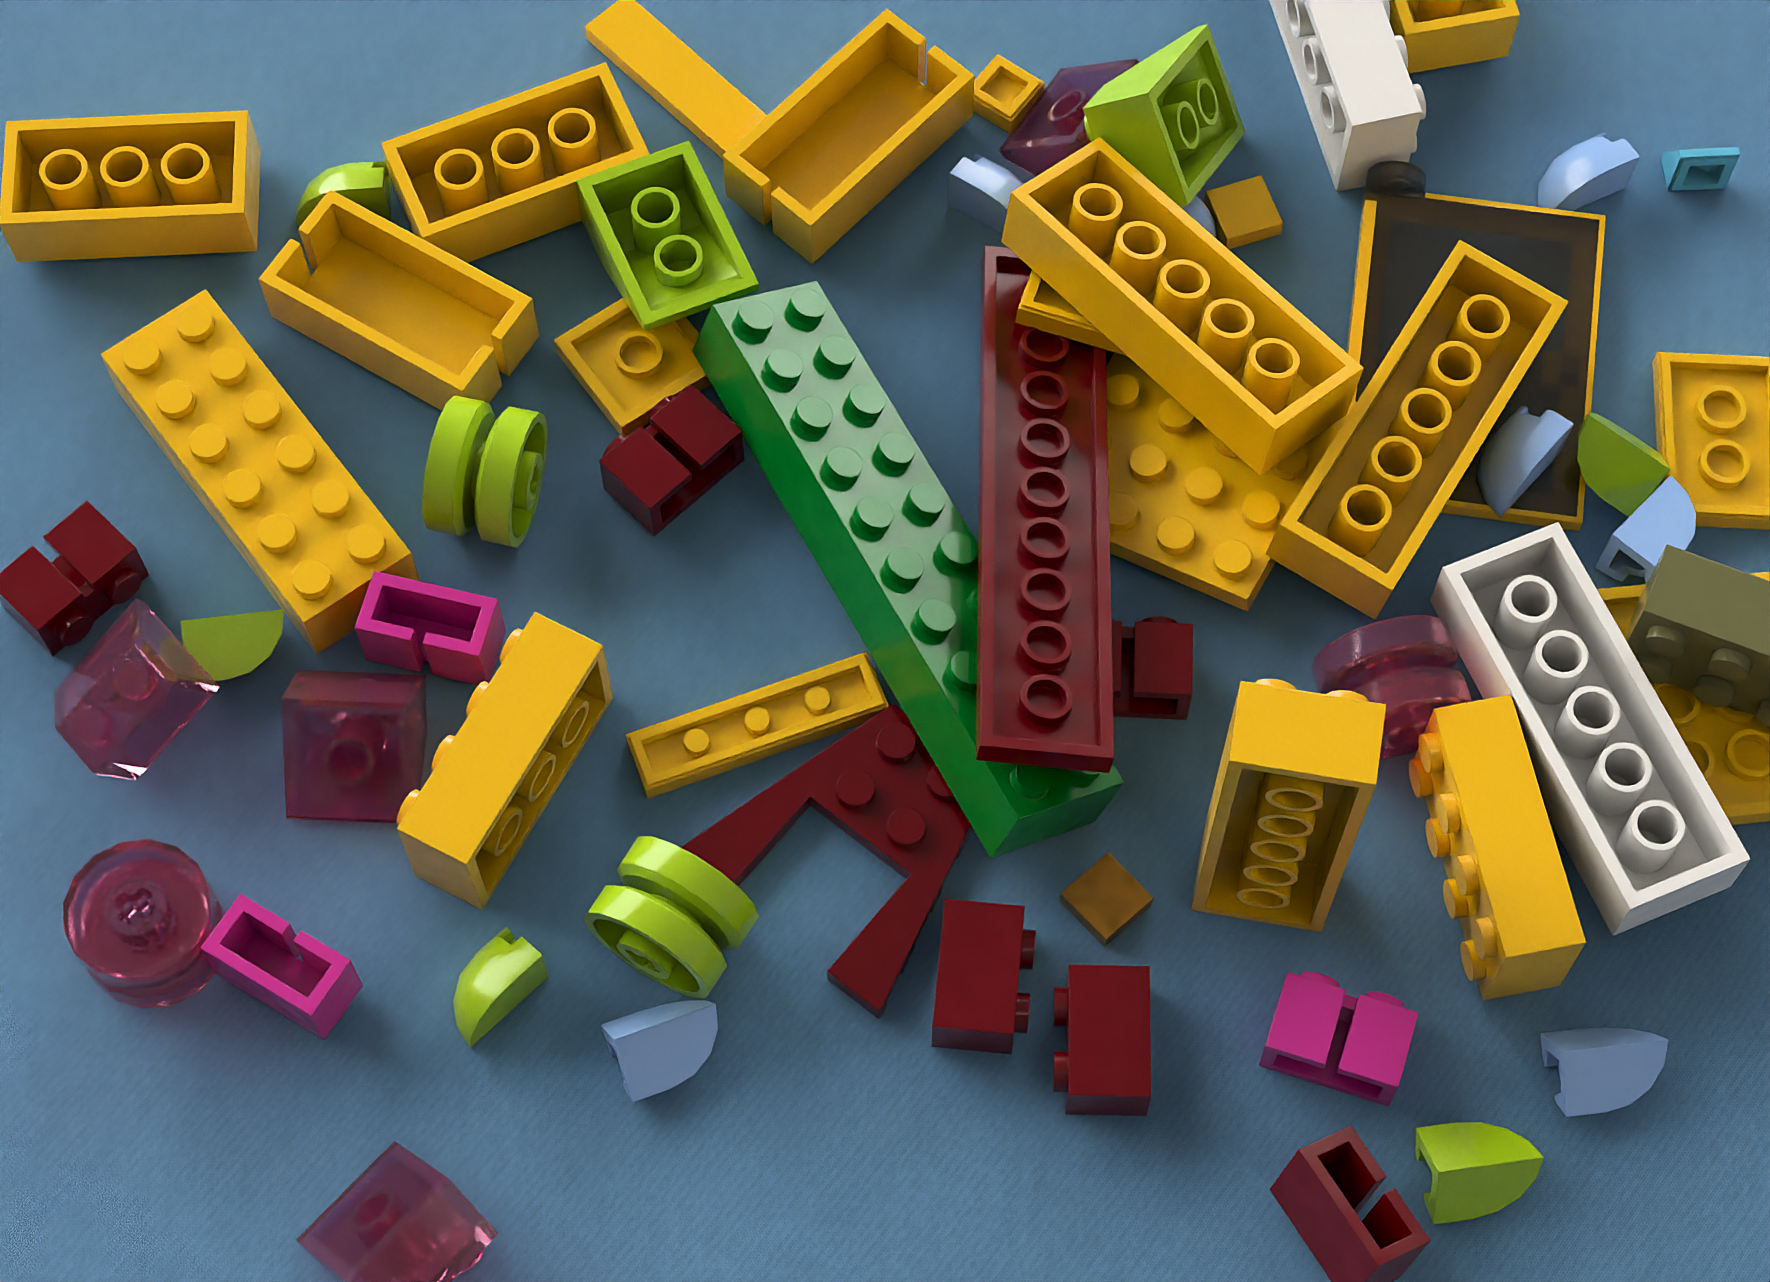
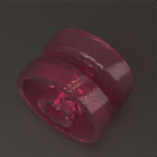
[1311,615,1474,760]
[63,839,225,1008]

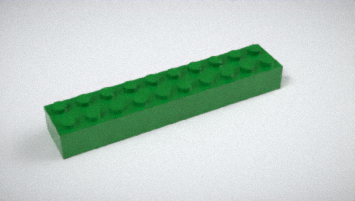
[692,281,1124,859]

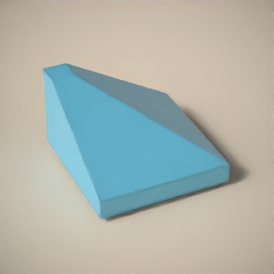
[1661,147,1740,191]

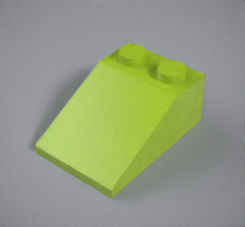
[1083,24,1245,207]
[576,140,759,331]

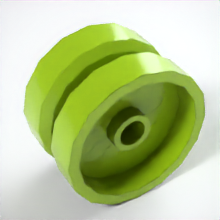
[422,395,548,548]
[584,836,759,999]

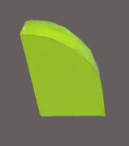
[296,161,391,225]
[1577,412,1671,517]
[180,609,284,684]
[453,927,549,1048]
[1415,1122,1544,1225]

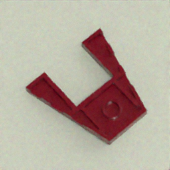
[681,704,973,1019]

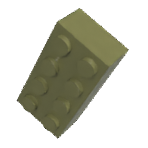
[1625,544,1770,727]

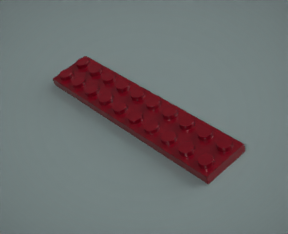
[976,245,1114,773]

